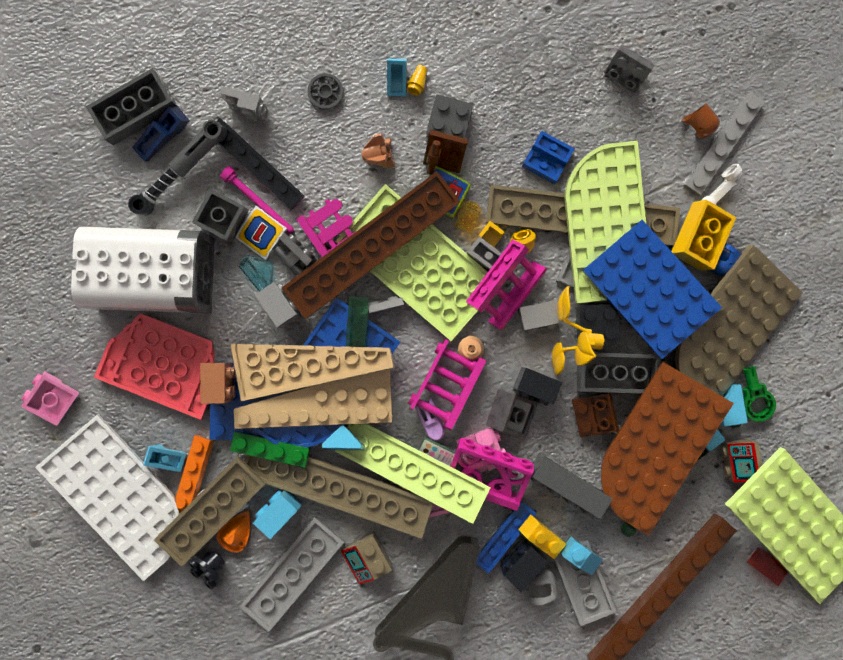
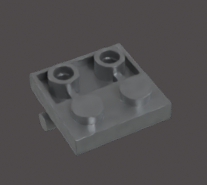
[604,44,655,92]
[274,233,316,275]

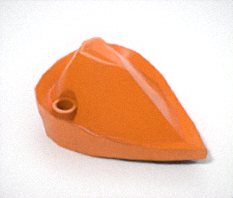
[217,510,251,553]

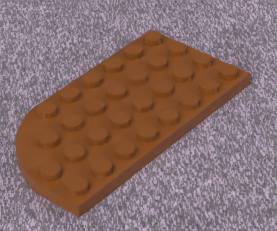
[601,361,734,536]

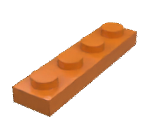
[175,435,214,512]

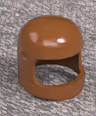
[682,103,720,139]

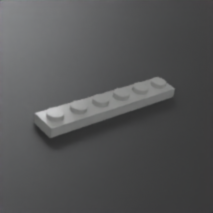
[683,91,765,196]

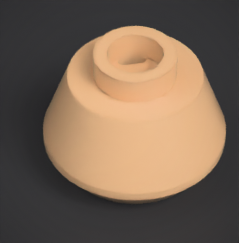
[458,336,484,361]

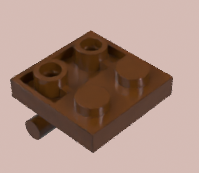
[423,130,468,175]
[572,392,619,437]

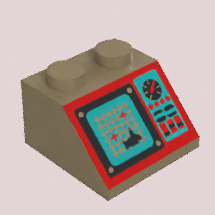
[720,438,762,482]
[341,532,393,584]

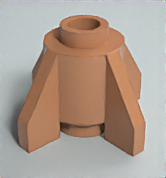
[362,133,396,168]

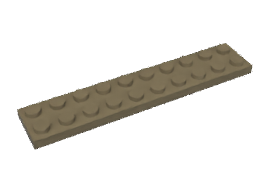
[486,184,680,247]
[244,454,434,539]

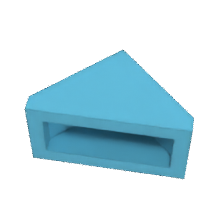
[387,59,407,97]
[322,425,365,451]

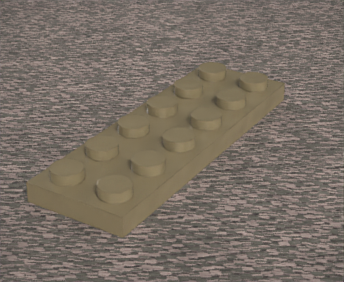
[154,456,266,567]

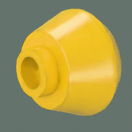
[510,229,536,254]

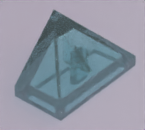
[238,255,273,291]

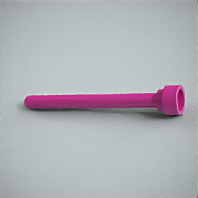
[220,166,294,234]

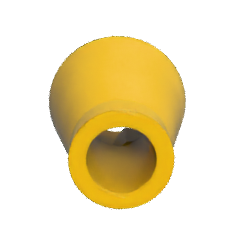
[406,65,428,96]

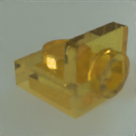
[454,201,482,233]

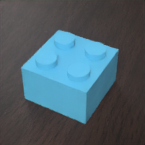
[253,490,303,539]

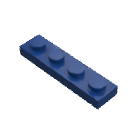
[473,500,537,574]

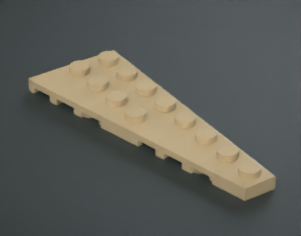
[231,344,395,401]
[234,369,392,429]

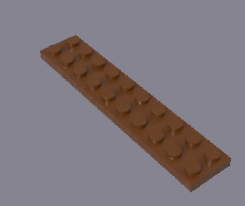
[282,171,460,319]

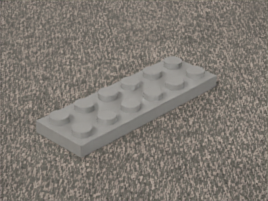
[240,516,344,632]

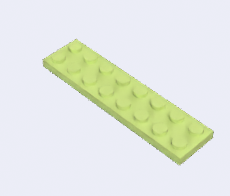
[335,423,491,524]

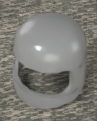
[528,569,558,605]

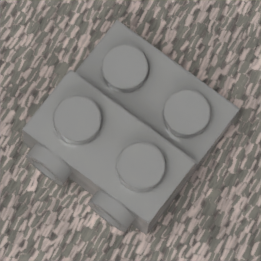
[220,86,268,122]

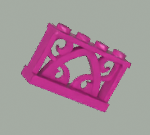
[450,438,534,511]

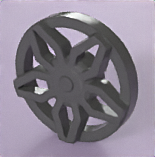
[308,73,343,110]

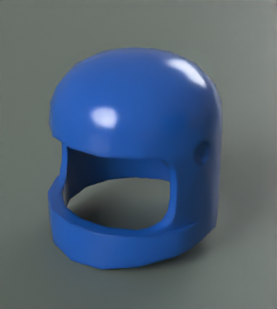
[711,243,742,277]

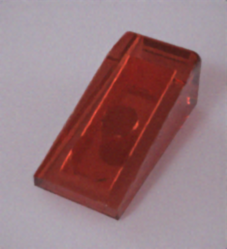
[747,547,788,586]

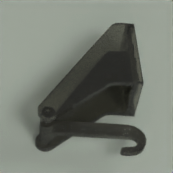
[373,535,480,660]

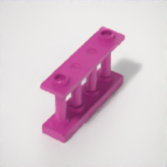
[466,239,548,331]
[408,339,486,431]

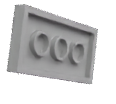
[554,538,616,626]

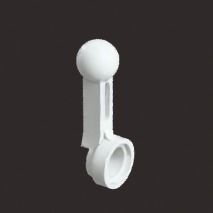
[702,164,742,205]

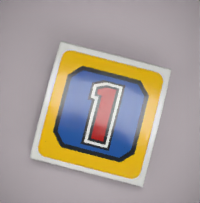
[235,206,288,260]

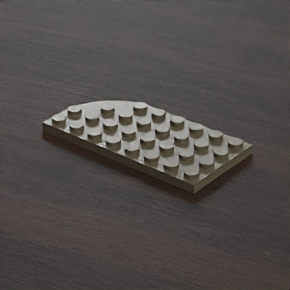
[675,244,803,396]

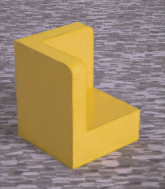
[477,221,505,247]

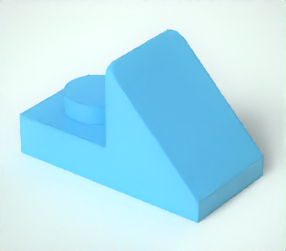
[143,444,186,472]

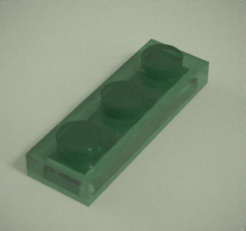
[346,296,370,347]

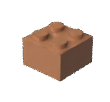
[200,363,236,404]

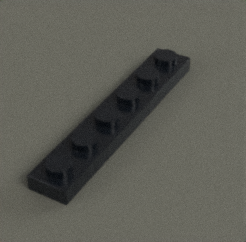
[212,118,305,210]

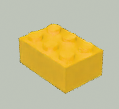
[671,199,736,271]

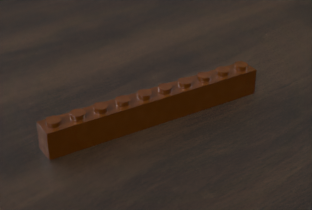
[587,513,737,660]

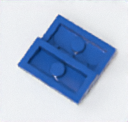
[522,131,575,185]

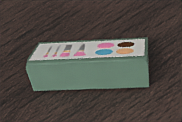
[418,436,455,466]

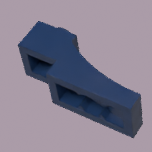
[132,107,190,162]

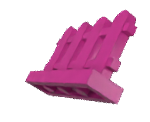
[296,199,356,257]

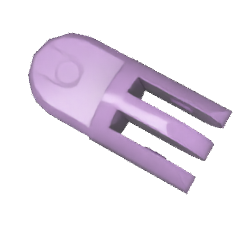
[415,398,445,441]

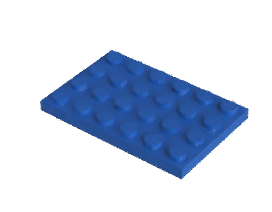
[582,220,722,360]

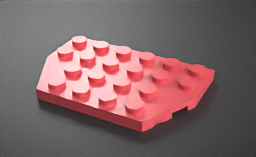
[94,313,215,420]

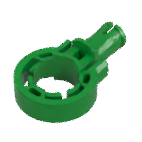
[742,366,776,422]

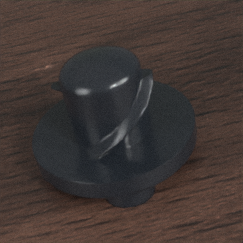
[188,551,224,590]

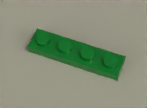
[230,431,310,468]

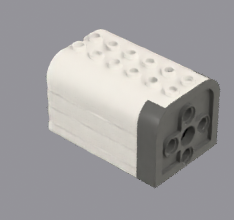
[71,227,215,314]

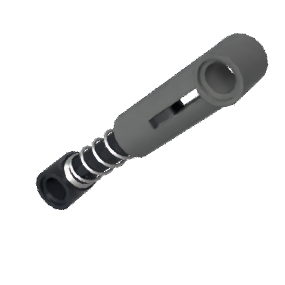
[128,119,227,216]

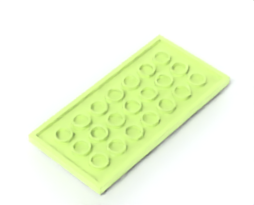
[335,184,488,341]
[725,447,843,604]

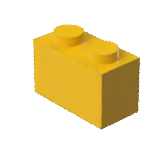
[519,514,566,560]

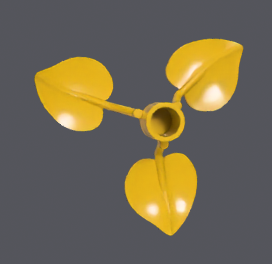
[551,286,604,375]

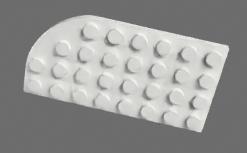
[35,414,180,581]

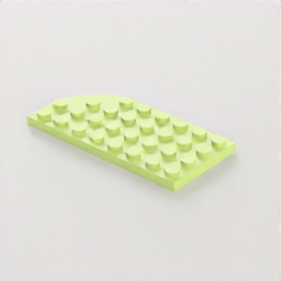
[564,141,646,303]

